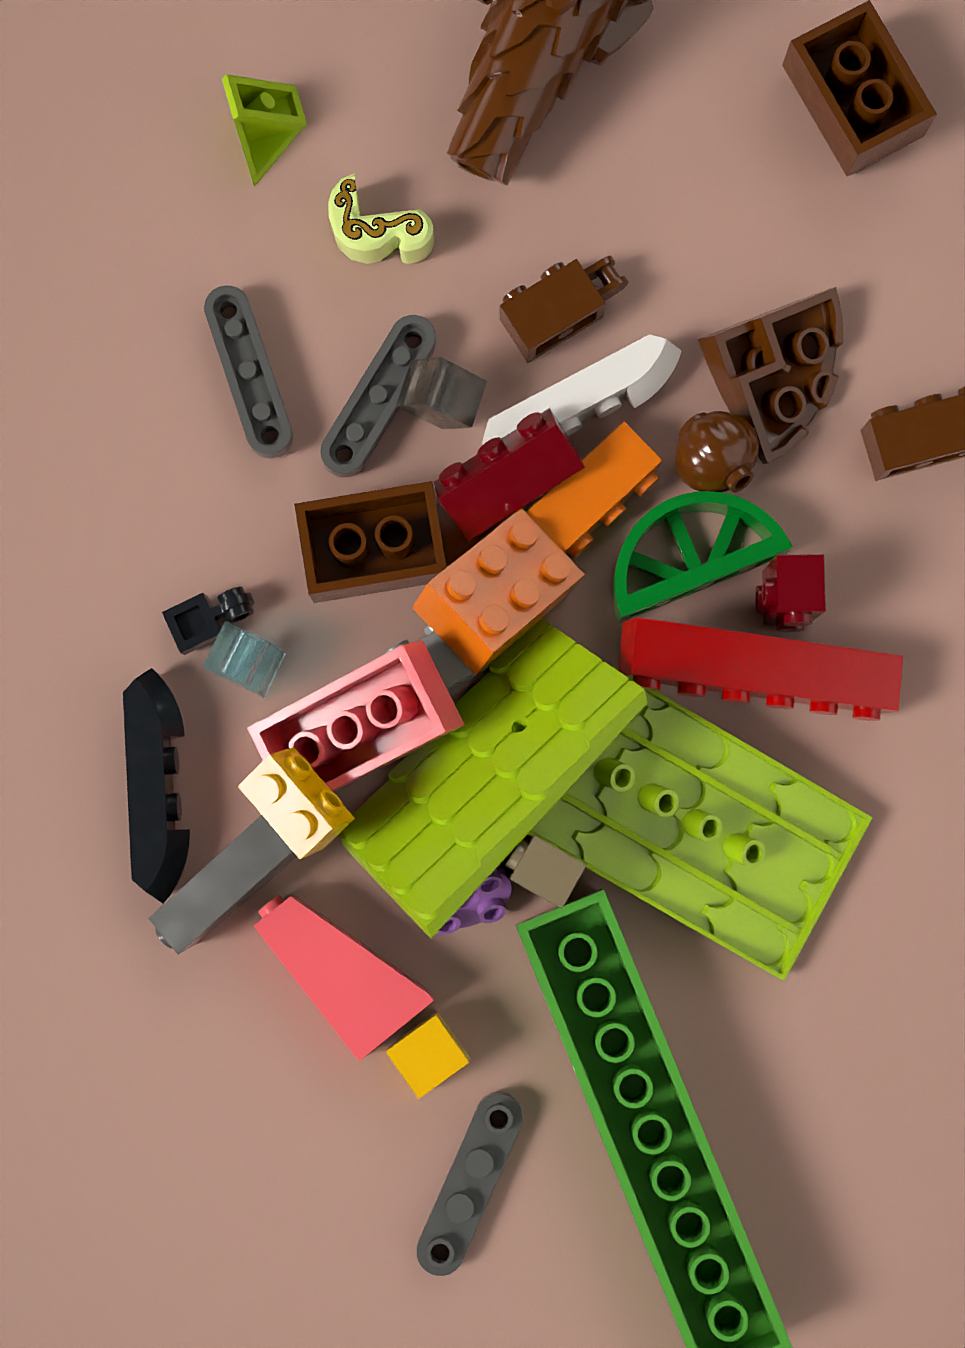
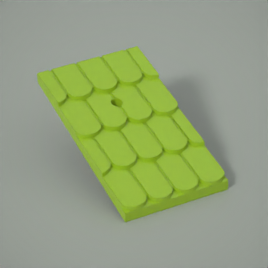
[338,619,648,938]
[527,666,873,981]

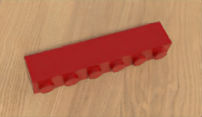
[618,617,903,721]

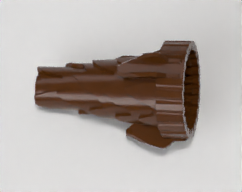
[447,0,654,186]

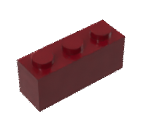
[434,408,585,541]

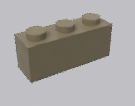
[505,835,586,909]

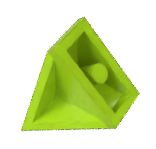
[222,74,308,187]

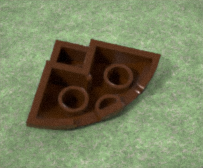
[698,287,844,464]

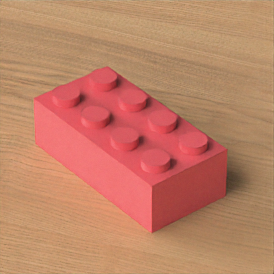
[247,640,465,792]

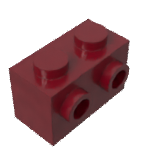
[755,554,826,632]

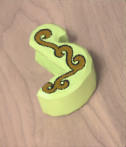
[328,174,434,264]

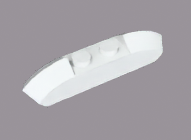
[482,334,682,445]

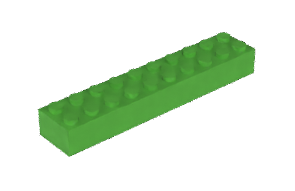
[515,889,793,1348]

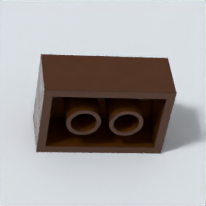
[782,0,937,177]
[294,481,447,603]

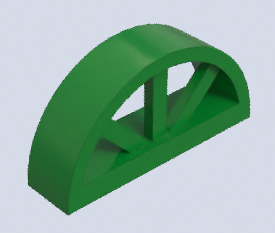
[612,491,793,624]

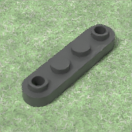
[204,285,293,459]
[320,315,436,477]
[417,1092,522,1276]

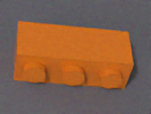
[526,421,662,559]

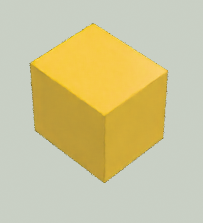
[385,1011,470,1099]

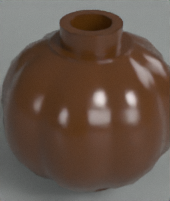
[675,411,759,493]

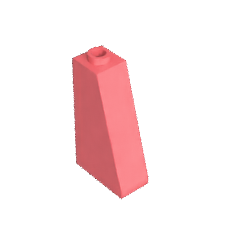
[254,895,435,1061]

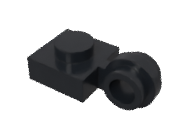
[162,586,254,655]

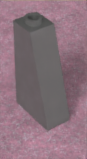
[148,815,297,955]

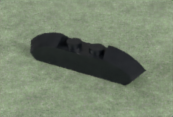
[123,668,190,904]

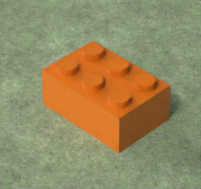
[412,508,585,675]

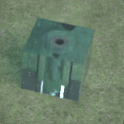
[203,621,286,699]

